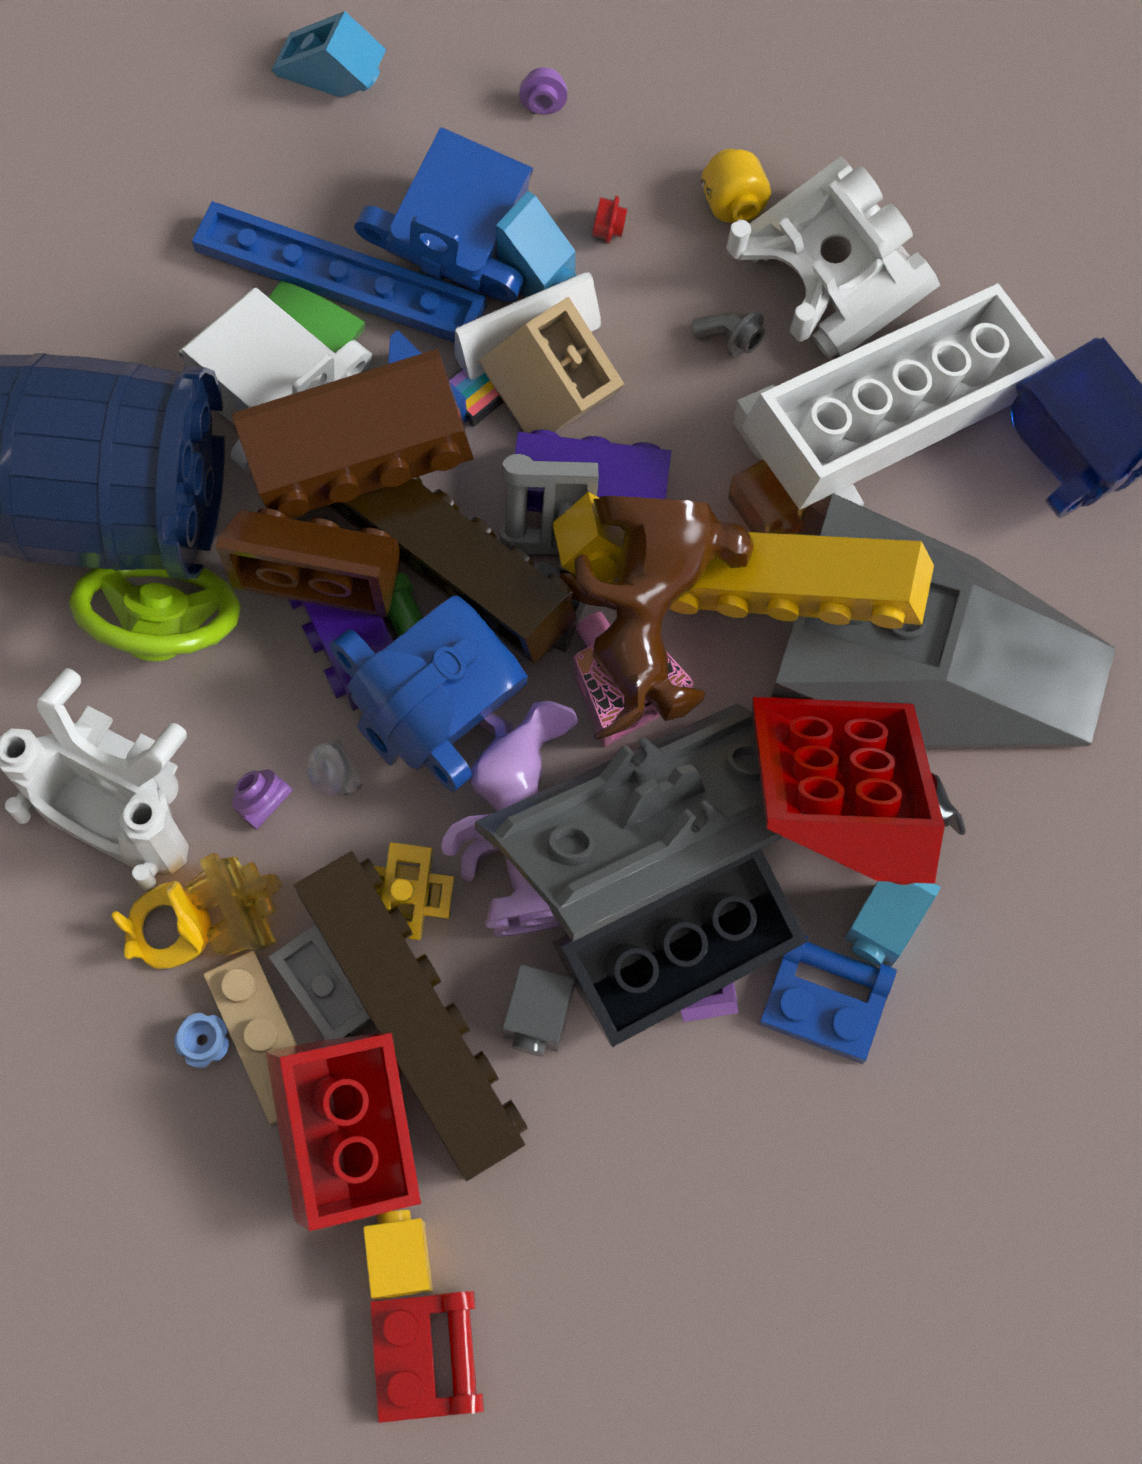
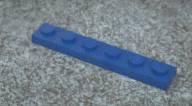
[192,201,486,343]

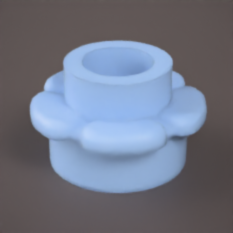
[174,1013,229,1068]

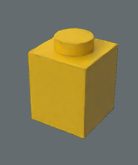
[553,491,625,582]
[363,1210,433,1300]

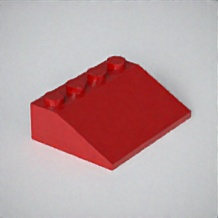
[752,697,945,885]

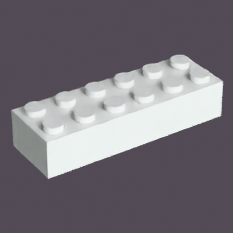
[742,283,1057,510]

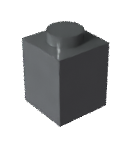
[503,964,575,1056]

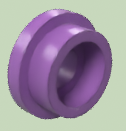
[519,67,568,115]

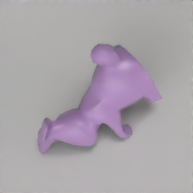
[440,701,578,938]

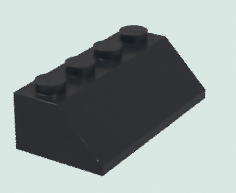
[552,849,808,1047]

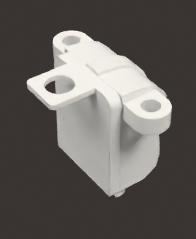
[178,287,373,473]

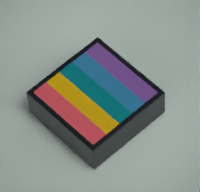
[449,367,504,427]

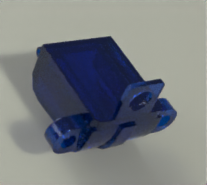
[1010,337,1142,518]

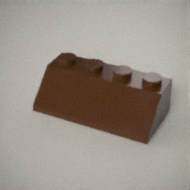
[231,349,474,518]

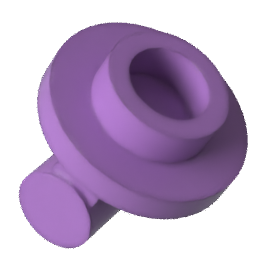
[232,769,293,830]

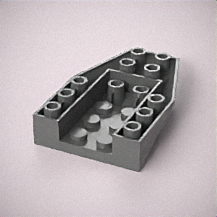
[771,493,1115,749]

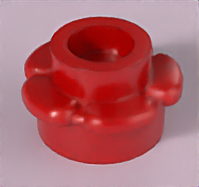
[592,195,628,244]

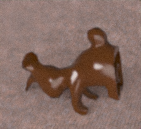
[559,496,754,740]

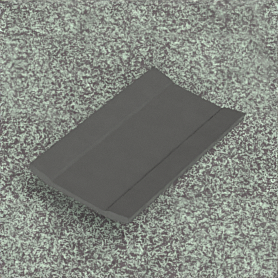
[474,703,783,942]

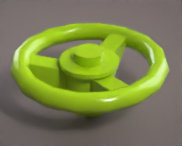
[68,567,241,661]

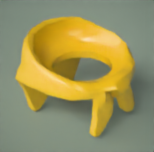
[111,880,212,969]

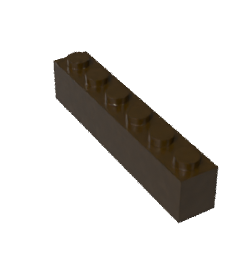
[327,477,577,664]
[293,851,528,1182]

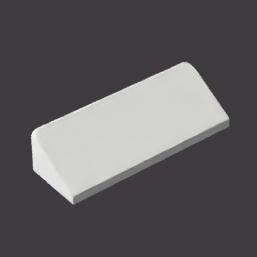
[454,272,601,380]

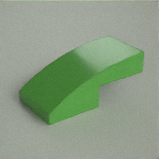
[268,280,365,353]

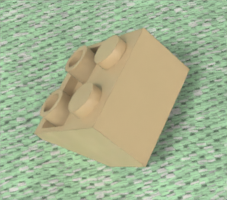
[478,296,624,433]

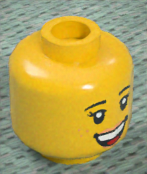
[700,149,771,224]

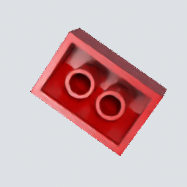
[266,1032,421,1232]

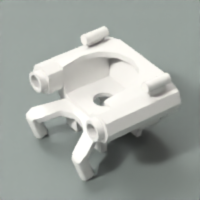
[726,156,941,359]
[0,668,189,891]

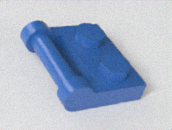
[759,935,897,1064]

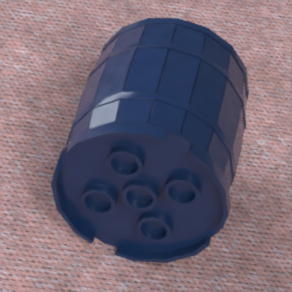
[0,353,225,579]

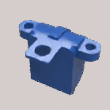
[354,127,534,302]
[330,595,528,792]

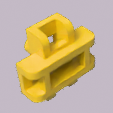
[374,842,455,940]

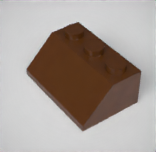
[215,508,402,617]

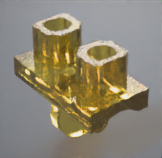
[185,852,282,955]

